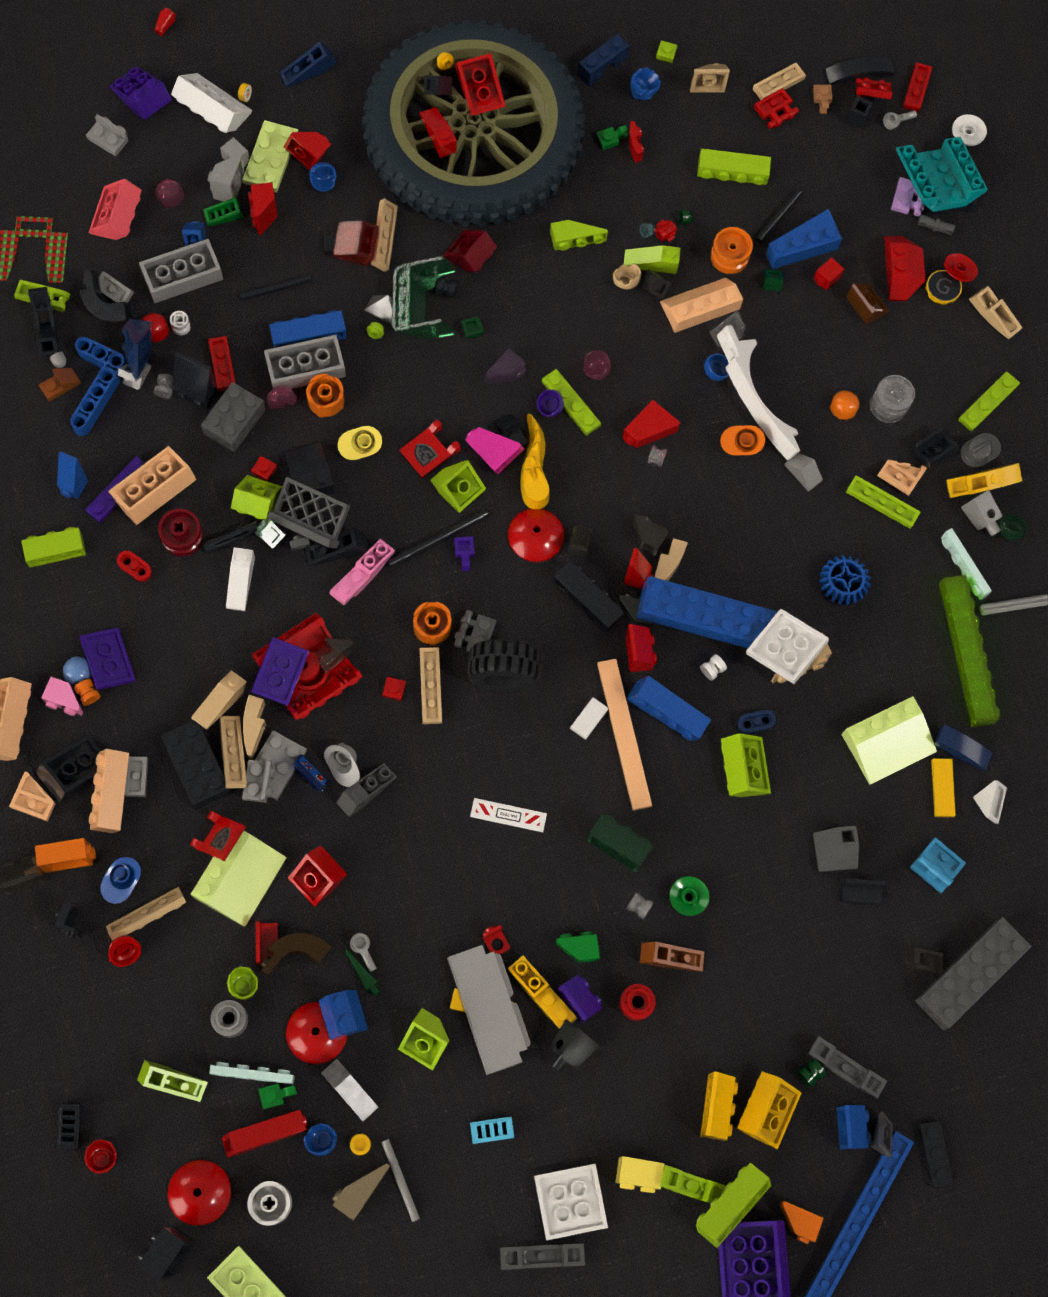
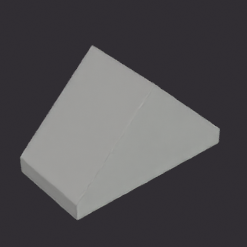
[784,453,823,492]

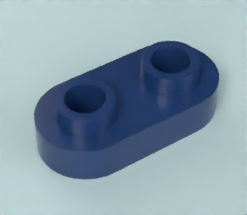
[737,710,776,735]

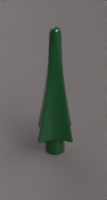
[344,949,380,996]

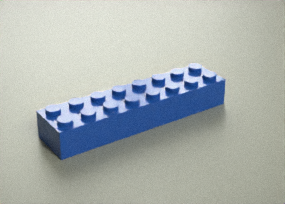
[636,576,795,649]

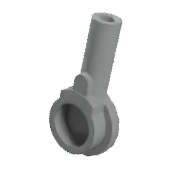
[883,110,917,130]
[350,933,377,972]

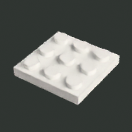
[746,609,829,684]
[534,1164,608,1240]

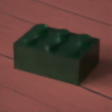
[587,814,653,873]

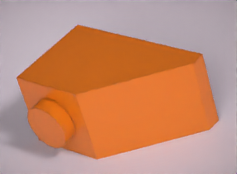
[780,1201,824,1244]

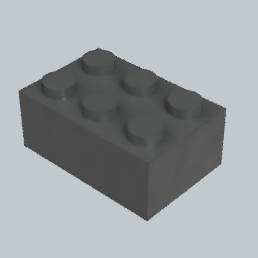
[201,382,266,453]

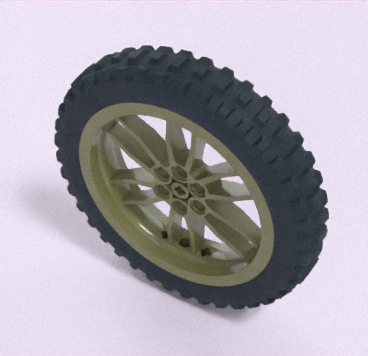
[362,20,585,227]

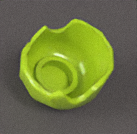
[227,966,258,1000]

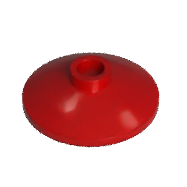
[944,253,978,282]

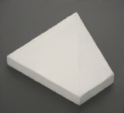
[973,780,1007,824]

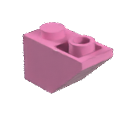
[42,677,83,716]

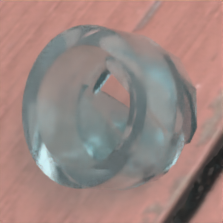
[640,223,655,238]

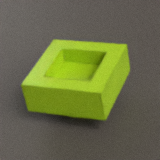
[656,40,678,63]

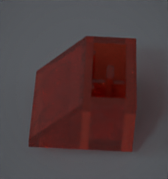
[333,221,379,267]

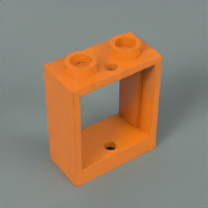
[35,838,96,873]

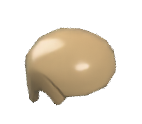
[613,263,641,290]

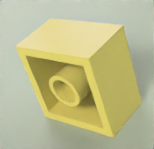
[615,1156,664,1193]

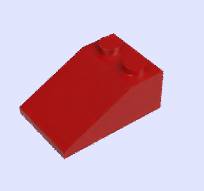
[455,53,506,116]

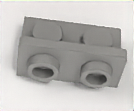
[86,114,128,156]
[242,760,275,803]

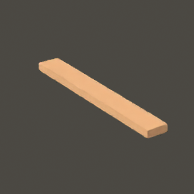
[597,659,652,811]

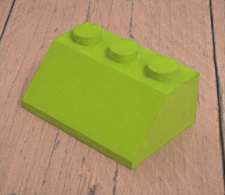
[721,733,771,797]

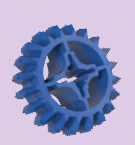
[819,555,871,605]

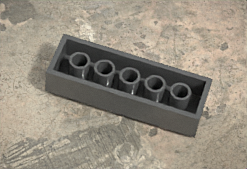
[915,917,1032,1031]

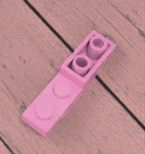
[330,539,395,605]

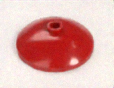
[508,509,564,562]
[286,1002,347,1064]
[168,1160,231,1225]

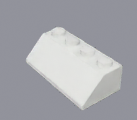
[171,73,252,133]

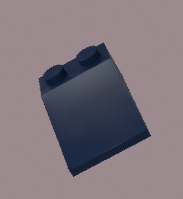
[122,319,152,379]

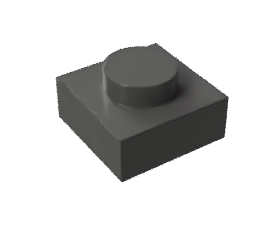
[289,535,310,551]

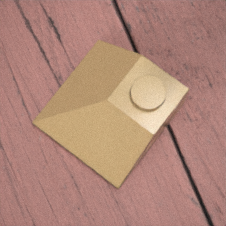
[690,63,730,92]

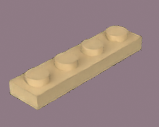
[371,198,398,272]
[420,647,442,724]
[219,716,247,788]
[106,887,186,941]

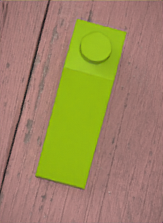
[624,245,680,274]
[137,1060,208,1102]

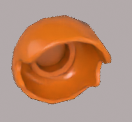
[830,390,859,420]

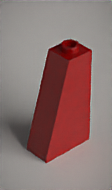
[222,1110,307,1158]

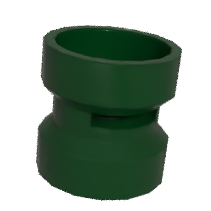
[797,1058,826,1088]

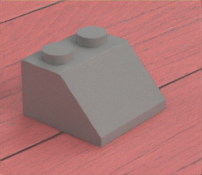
[208,154,245,202]

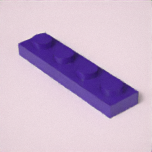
[85,456,145,523]

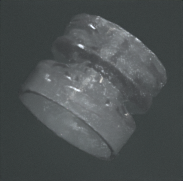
[870,375,915,423]

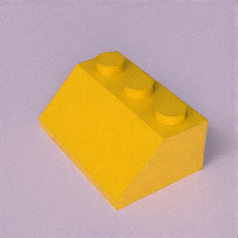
[700,1072,738,1141]
[737,1072,801,1150]

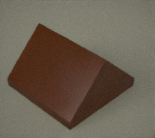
[846,283,890,325]

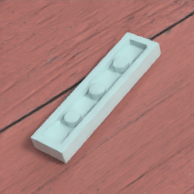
[941,528,992,600]
[209,1062,295,1085]

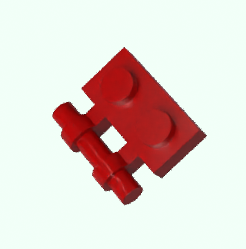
[855,77,893,99]
[754,88,799,129]

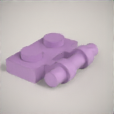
[890,177,925,217]

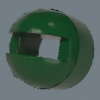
[679,210,693,224]

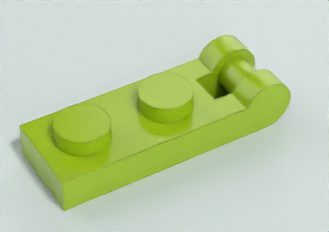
[14,280,70,312]

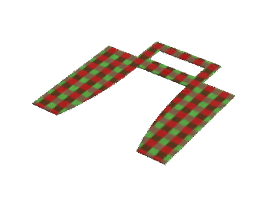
[0,216,68,283]

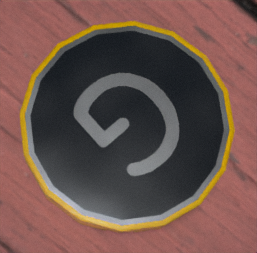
[925,270,962,305]

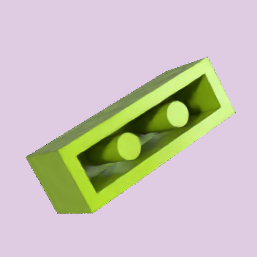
[21,527,86,568]

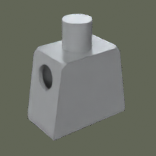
[961,490,1002,536]

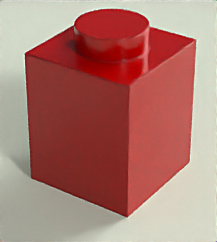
[813,257,844,290]

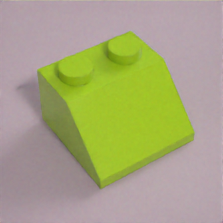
[231,475,282,520]

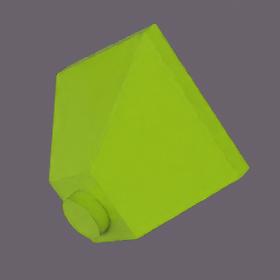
[431,460,486,513]
[398,1008,449,1071]

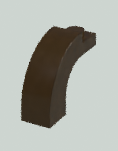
[261,933,332,977]

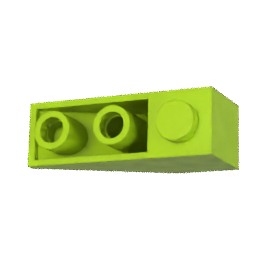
[550,220,608,251]

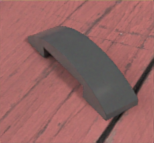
[808,1036,887,1099]
[500,1243,585,1270]

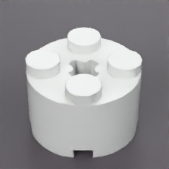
[247,1181,292,1226]

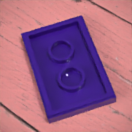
[80,628,136,690]
[251,637,309,706]

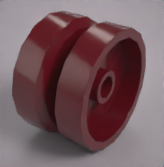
[158,508,203,557]

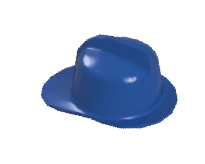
[100,857,141,904]

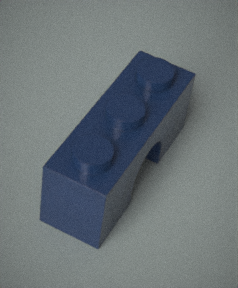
[577,34,629,86]

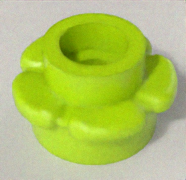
[366,322,384,339]

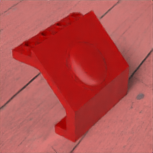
[252,613,363,720]

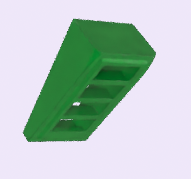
[203,197,245,226]

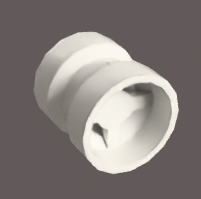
[170,311,191,336]
[700,654,727,681]

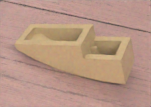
[969,286,1022,339]
[654,538,688,581]
[243,695,266,760]

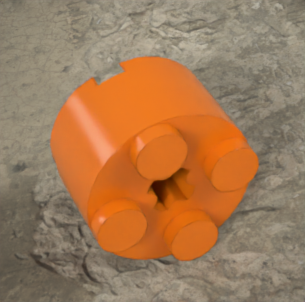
[306,374,345,418]
[413,602,452,646]

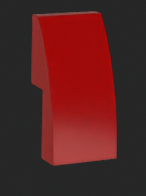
[628,121,644,163]

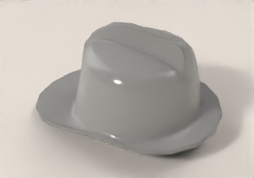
[324,743,360,787]

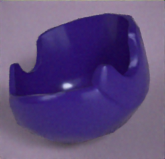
[537,389,564,417]

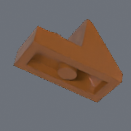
[39,368,81,402]

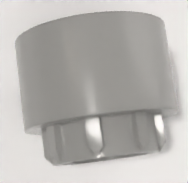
[211,1000,248,1038]

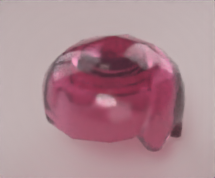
[155,179,184,208]
[583,350,611,380]
[267,385,297,409]

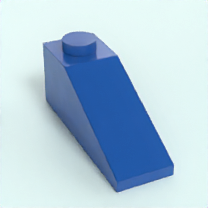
[57,451,88,500]

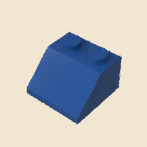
[319,990,368,1040]
[836,1105,871,1150]

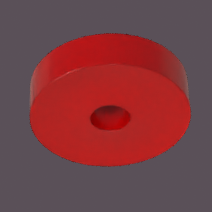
[298,651,321,682]

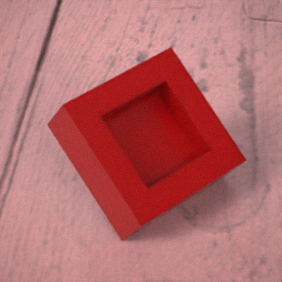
[251,456,277,482]
[383,677,406,701]

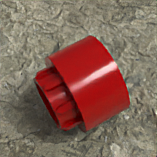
[619,984,656,1021]

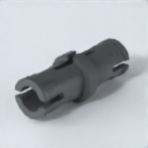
[917,214,955,235]

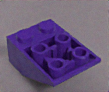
[110,67,172,120]

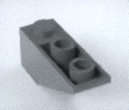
[337,763,397,817]

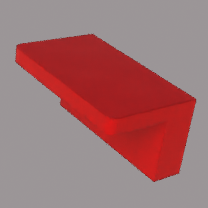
[256,921,279,965]

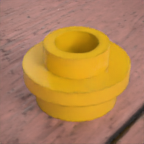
[437,52,454,70]

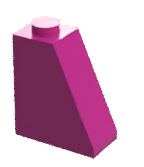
[465,427,525,474]

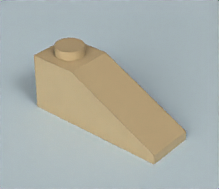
[191,670,247,729]

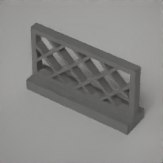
[267,477,350,549]

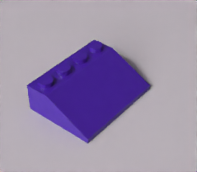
[719,1220,791,1297]

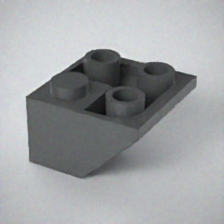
[813,826,859,872]

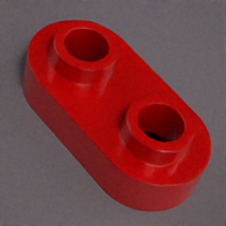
[117,551,152,582]

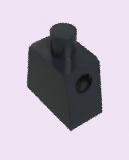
[550,1019,599,1072]

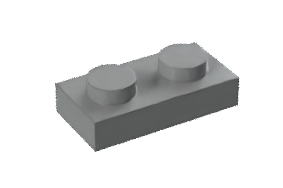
[99,271,134,303]
[125,757,148,797]

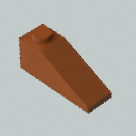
[640,942,704,972]

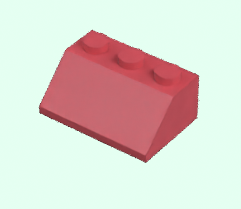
[88,178,142,240]

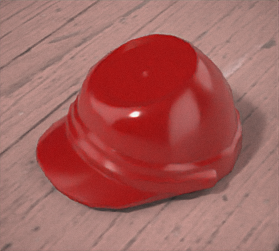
[108,935,142,967]

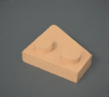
[877,460,927,496]

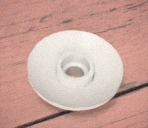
[952,115,987,146]

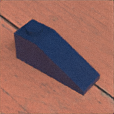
[279,42,337,87]

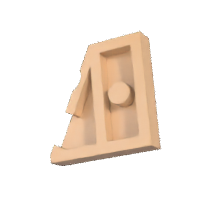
[9,772,56,822]

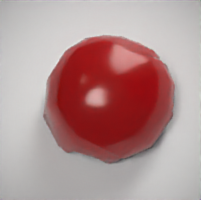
[141,313,169,342]
[84,1139,117,1174]

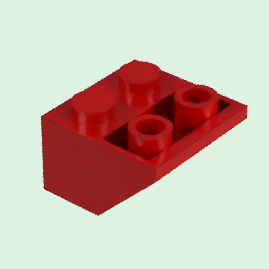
[248,182,278,235]

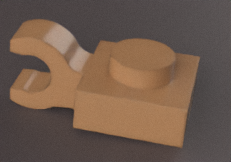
[813,85,832,114]

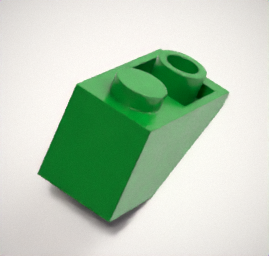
[556,932,600,963]

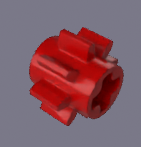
[655,219,677,243]

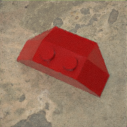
[884,236,925,301]

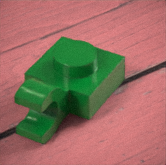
[596,125,629,150]
[258,1083,297,1110]

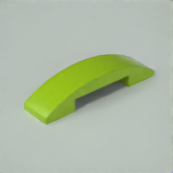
[660,1165,726,1204]

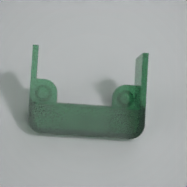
[392,256,455,340]

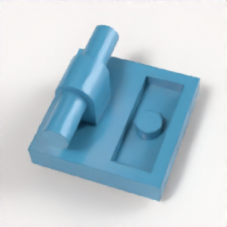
[910,837,966,893]

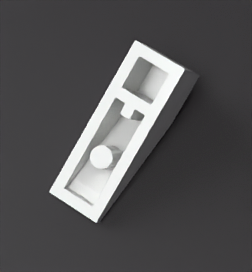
[226,547,255,611]

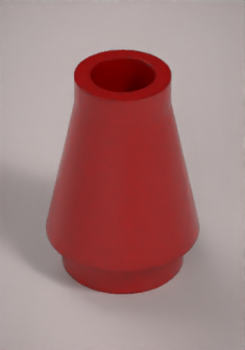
[154,8,176,36]

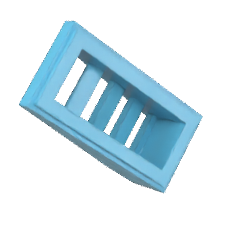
[470,1117,514,1144]

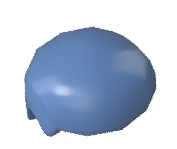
[63,656,92,687]

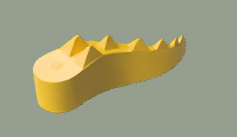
[520,414,549,509]

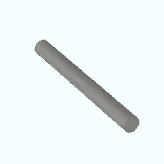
[381,1139,420,1222]

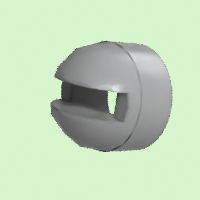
[50,352,67,368]

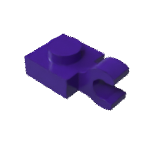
[454,536,475,571]

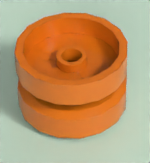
[711,227,753,274]

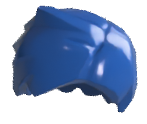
[630,67,661,101]

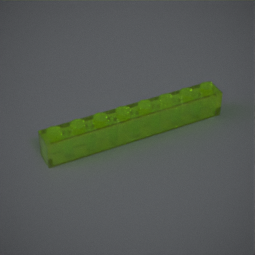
[939,575,1000,727]

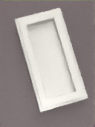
[570,697,608,740]

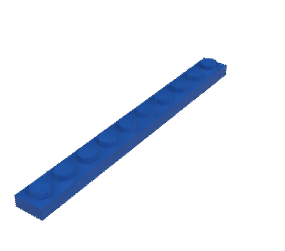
[804,1131,914,1297]

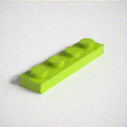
[542,369,601,436]
[958,371,1020,432]
[846,476,920,529]

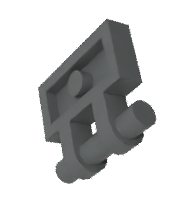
[454,610,497,652]

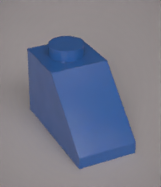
[182,221,206,246]

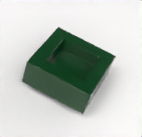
[461,316,484,340]

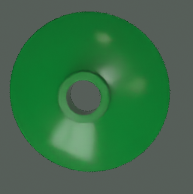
[669,876,709,916]

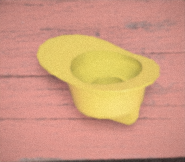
[338,426,382,460]

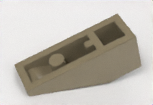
[332,1163,390,1220]

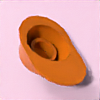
[720,425,765,456]

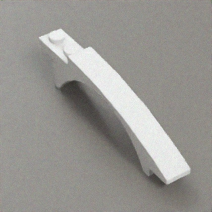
[717,325,800,460]

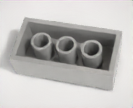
[139,239,223,303]
[264,335,346,393]

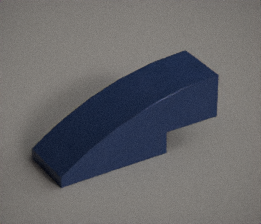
[934,724,993,771]

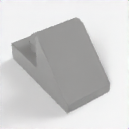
[118,364,151,390]

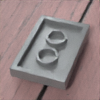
[255,731,307,800]

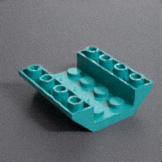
[896,137,988,212]

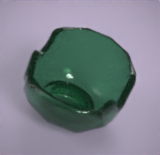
[998,513,1027,541]

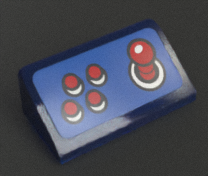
[291,754,328,791]

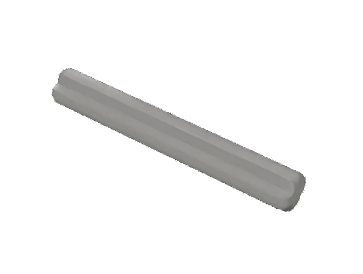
[980,594,1048,615]

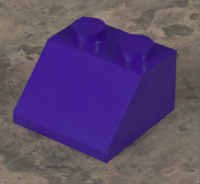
[557,975,602,1024]

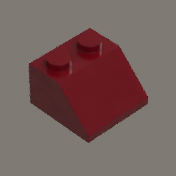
[444,230,497,272]

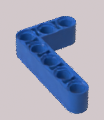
[70,337,126,436]

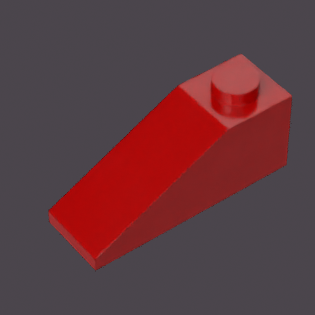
[419,107,457,158]
[624,548,654,589]

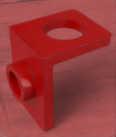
[483,925,510,954]

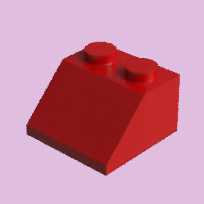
[283,132,331,170]
[625,624,657,672]
[288,845,347,907]

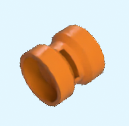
[74,679,101,706]

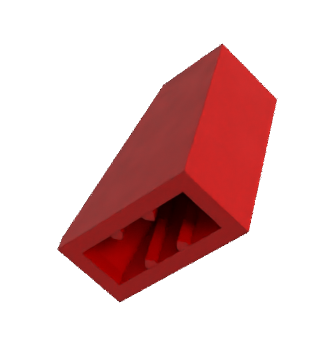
[622,400,681,448]

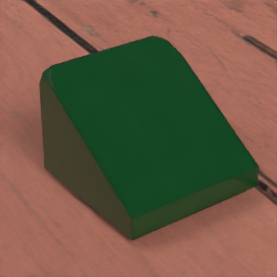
[763,269,783,291]

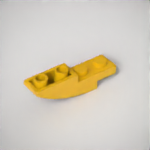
[946,463,1022,498]
[508,956,577,1029]

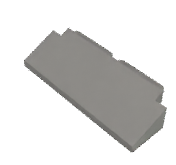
[447,945,530,1075]

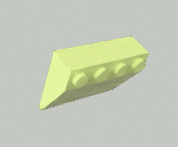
[842,697,937,785]
[191,831,287,927]

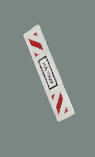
[470,798,547,832]

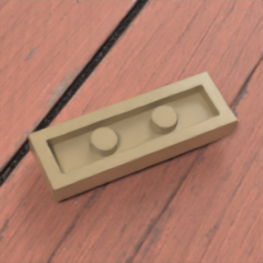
[753,63,806,100]

